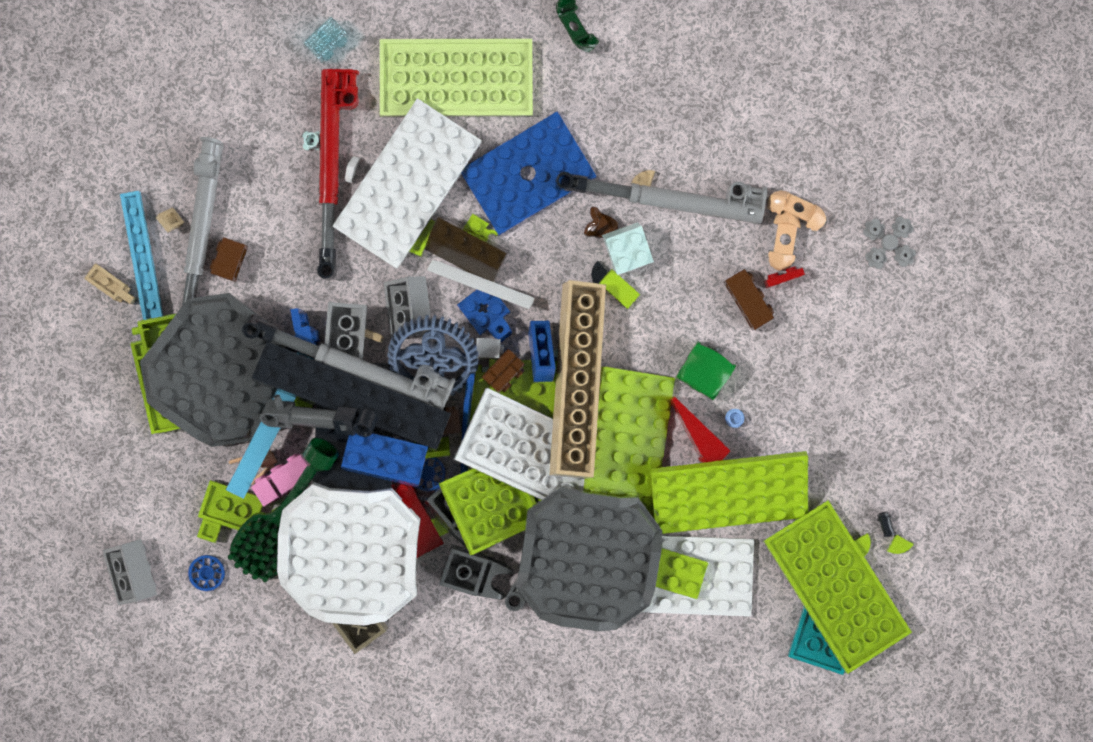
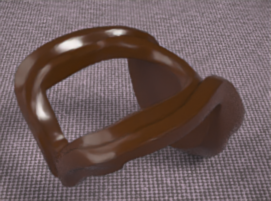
[584,206,619,238]

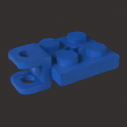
[457,290,512,342]

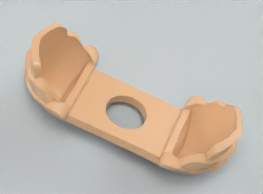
[767,190,826,231]
[768,211,801,271]

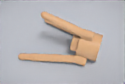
[229,449,277,485]

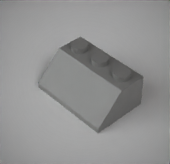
[384,276,431,338]
[325,302,367,360]
[103,539,157,605]

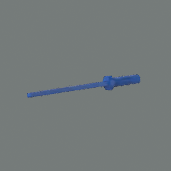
[459,373,475,474]

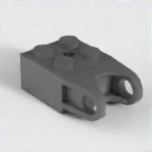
[423,475,467,548]
[439,544,514,600]

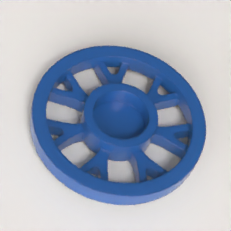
[416,457,446,491]
[188,555,225,591]

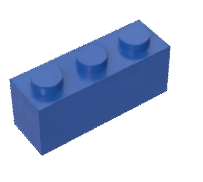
[528,320,555,382]

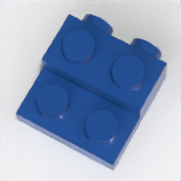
[290,308,321,345]

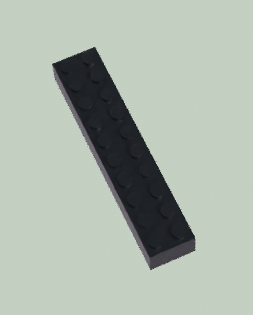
[252,342,451,452]

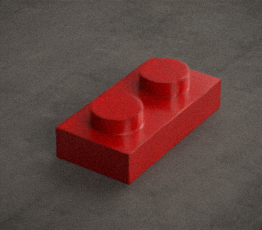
[764,266,805,289]

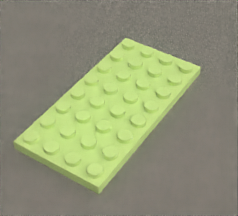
[380,39,533,117]

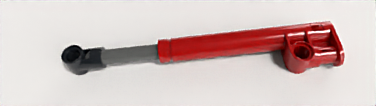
[317,69,359,280]

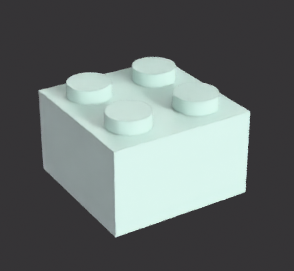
[602,222,654,275]

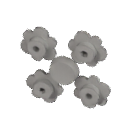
[863,217,916,269]

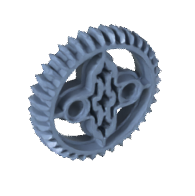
[387,314,479,396]

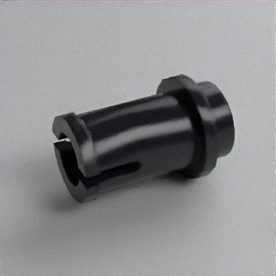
[876,511,896,537]

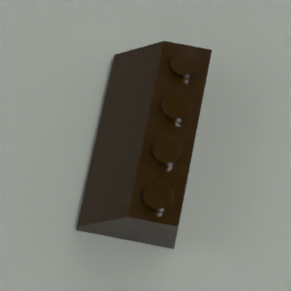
[425,215,509,282]

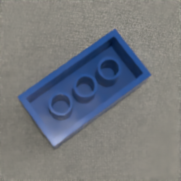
[341,433,428,487]

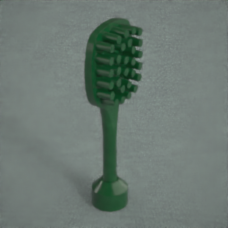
[228,438,339,582]

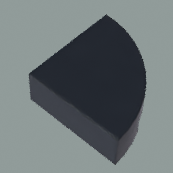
[591,261,608,284]

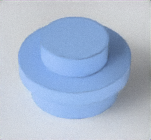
[725,409,744,428]

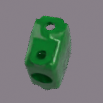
[676,341,736,400]

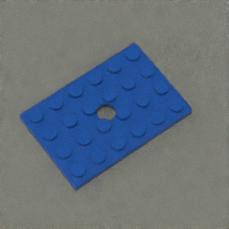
[461,111,597,236]

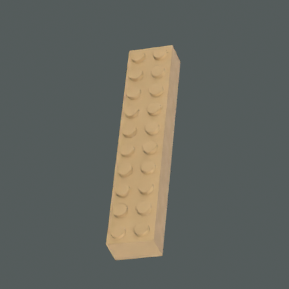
[549,280,606,479]

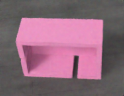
[251,453,307,506]

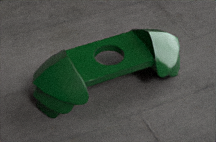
[556,0,599,52]

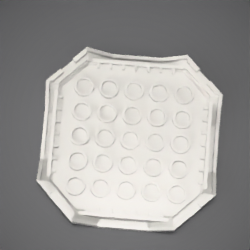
[277,482,420,625]

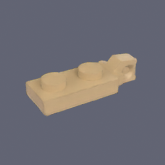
[84,263,137,305]

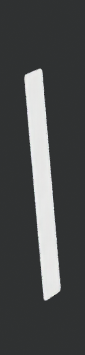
[427,260,534,309]

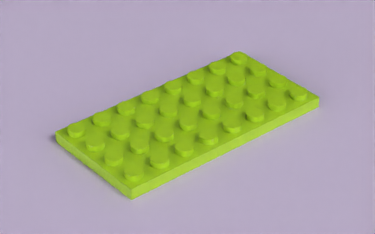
[583,366,675,518]
[651,451,808,534]
[763,500,912,674]

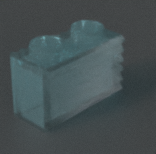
[303,17,349,63]

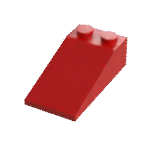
[670,396,730,463]
[392,482,444,558]

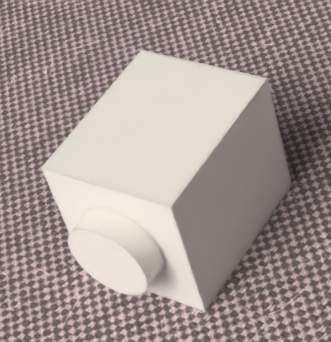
[476,338,504,361]

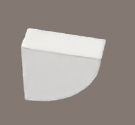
[344,156,360,183]

